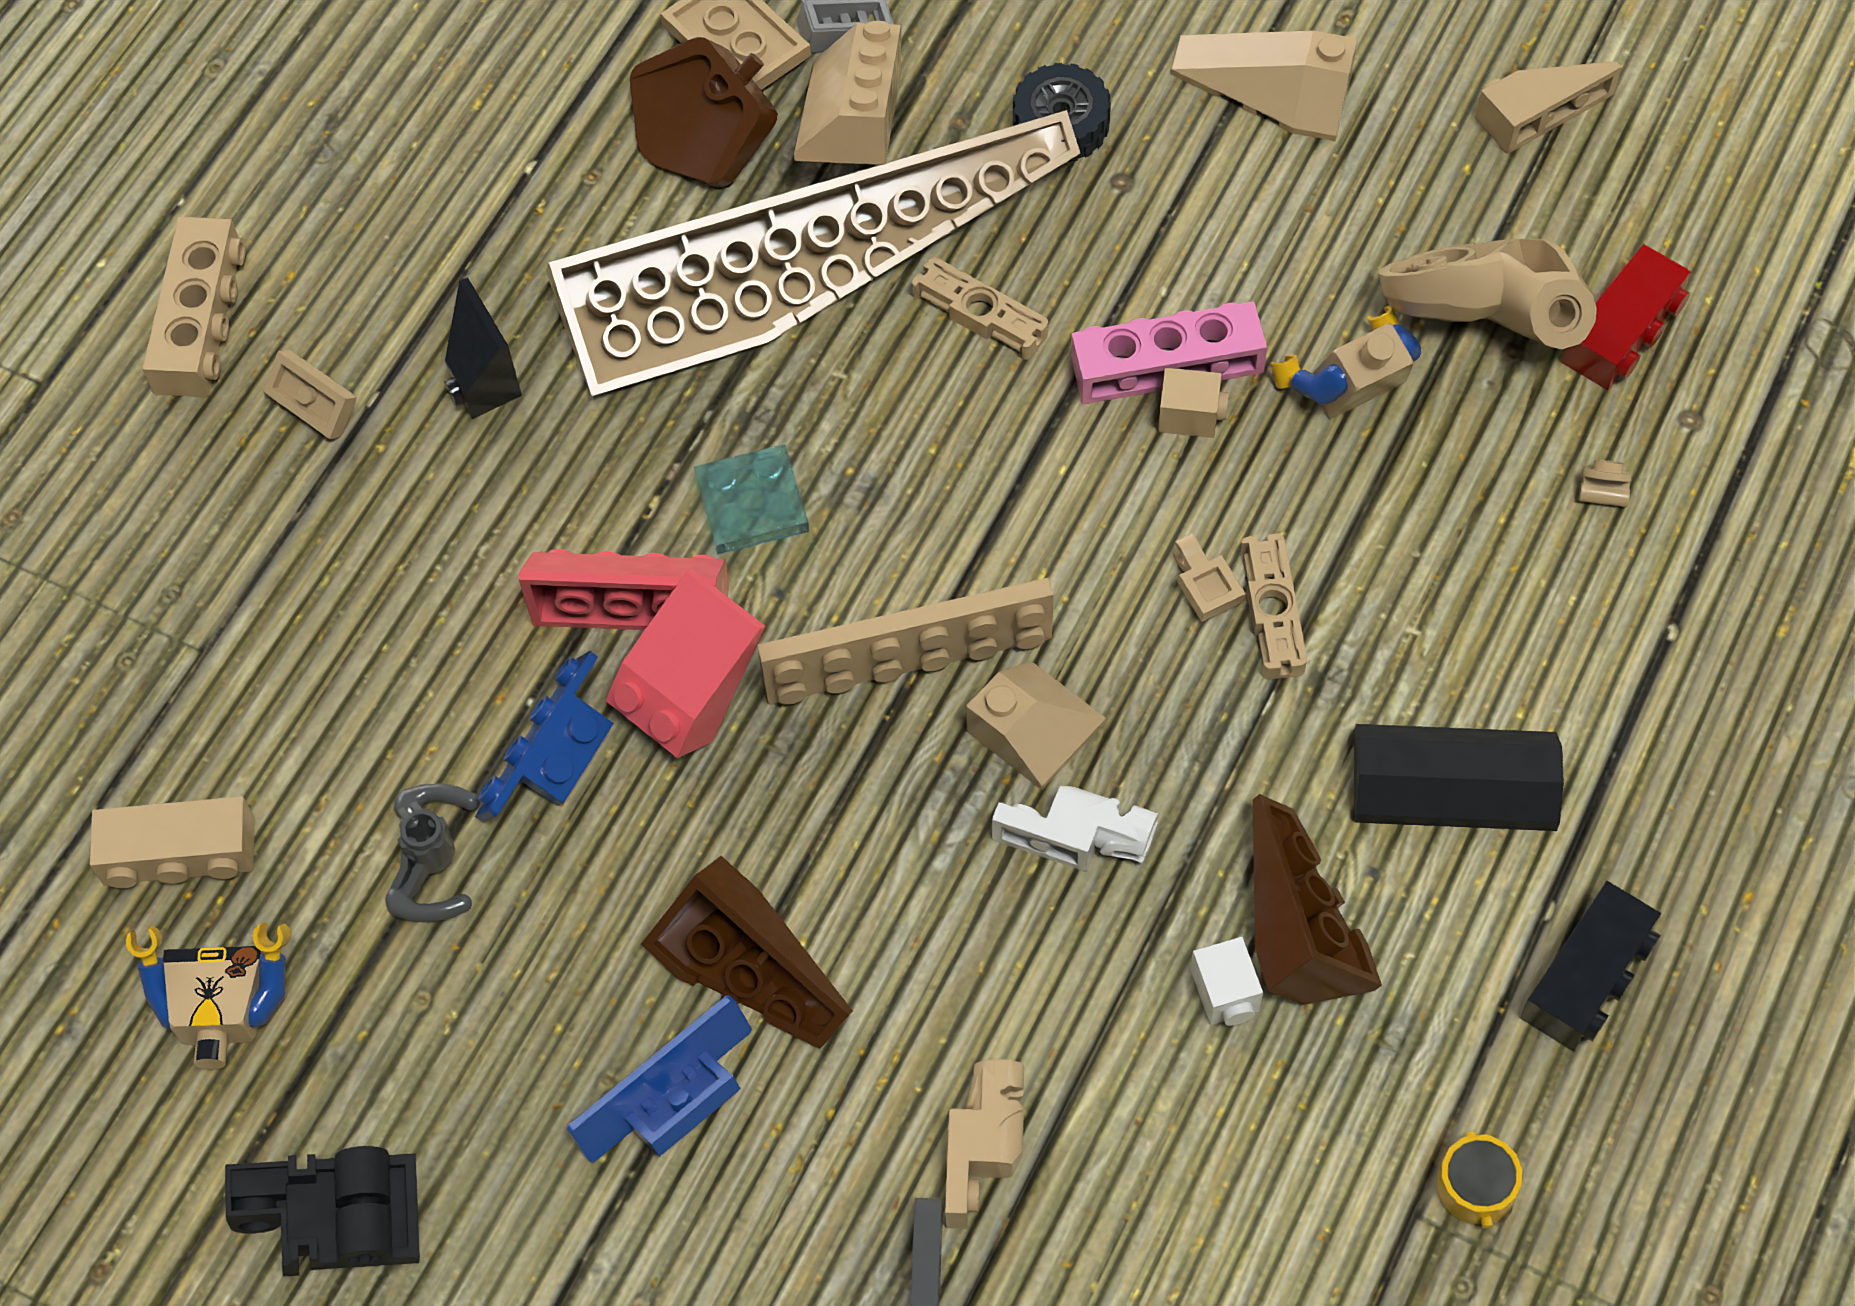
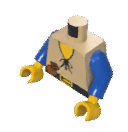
[1270,306,1421,419]
[126,922,292,1069]

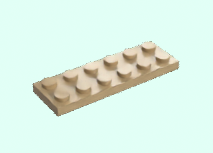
[757,578,1054,705]

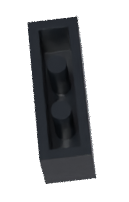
[1520,881,1662,1052]

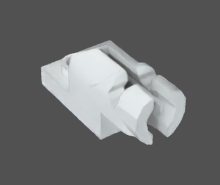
[992,786,1159,872]

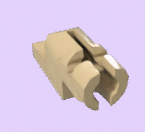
[945,1059,1024,1229]

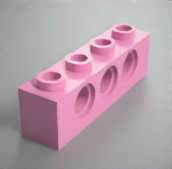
[1071,301,1267,405]

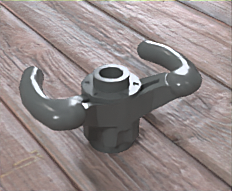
[385,783,480,923]

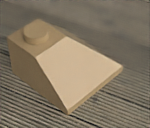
[966,661,1106,790]

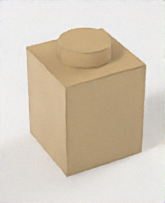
[1158,368,1229,438]

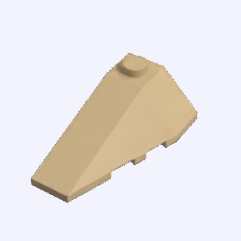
[1171,31,1357,141]

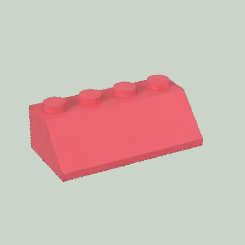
[518,549,729,630]

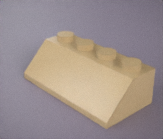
[794,20,901,165]

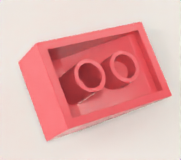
[605,570,766,758]

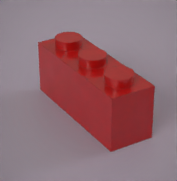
[1561,244,1691,390]

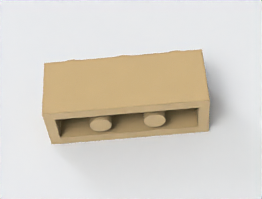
[90,796,255,888]

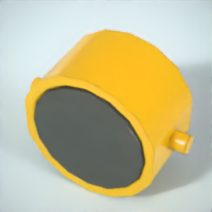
[1437,1132,1522,1228]

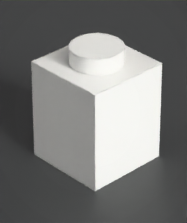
[1190,937,1263,1026]

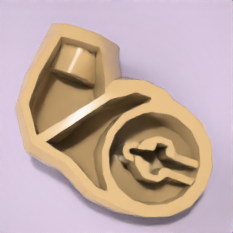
[1379,239,1597,349]

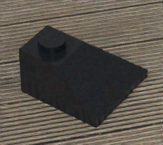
[444,277,522,419]

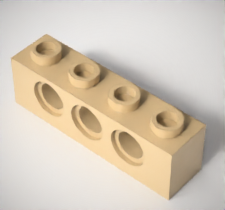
[142,217,246,397]

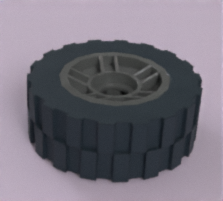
[1013,63,1111,163]

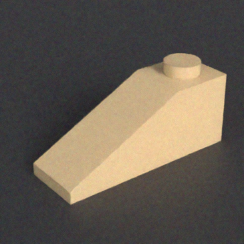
[1475,61,1622,154]

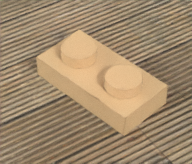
[263,350,357,439]

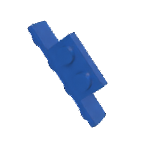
[475,651,614,822]
[567,995,752,1163]

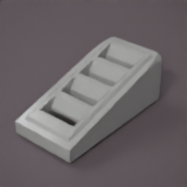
[797,0,894,53]

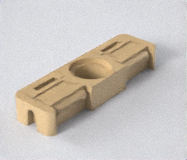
[912,257,1048,360]
[1240,533,1307,680]

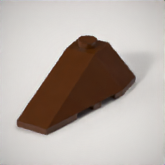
[1253,794,1382,1005]
[641,856,853,1049]

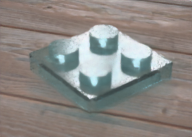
[694,444,810,555]

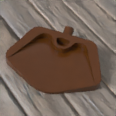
[630,37,778,188]

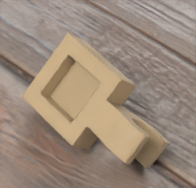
[1173,534,1246,622]

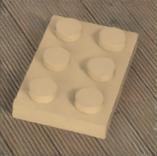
[660,0,811,90]

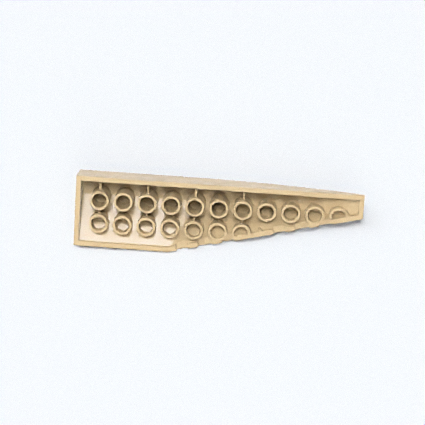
[546,110,1080,397]

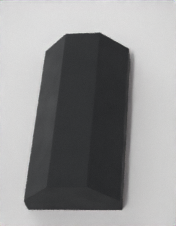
[1354,724,1564,831]

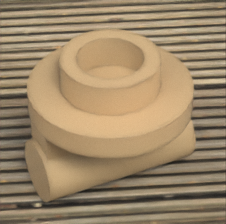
[1578,460,1632,507]

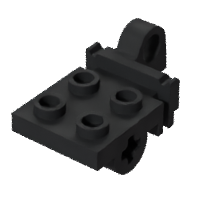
[225,1146,420,1276]

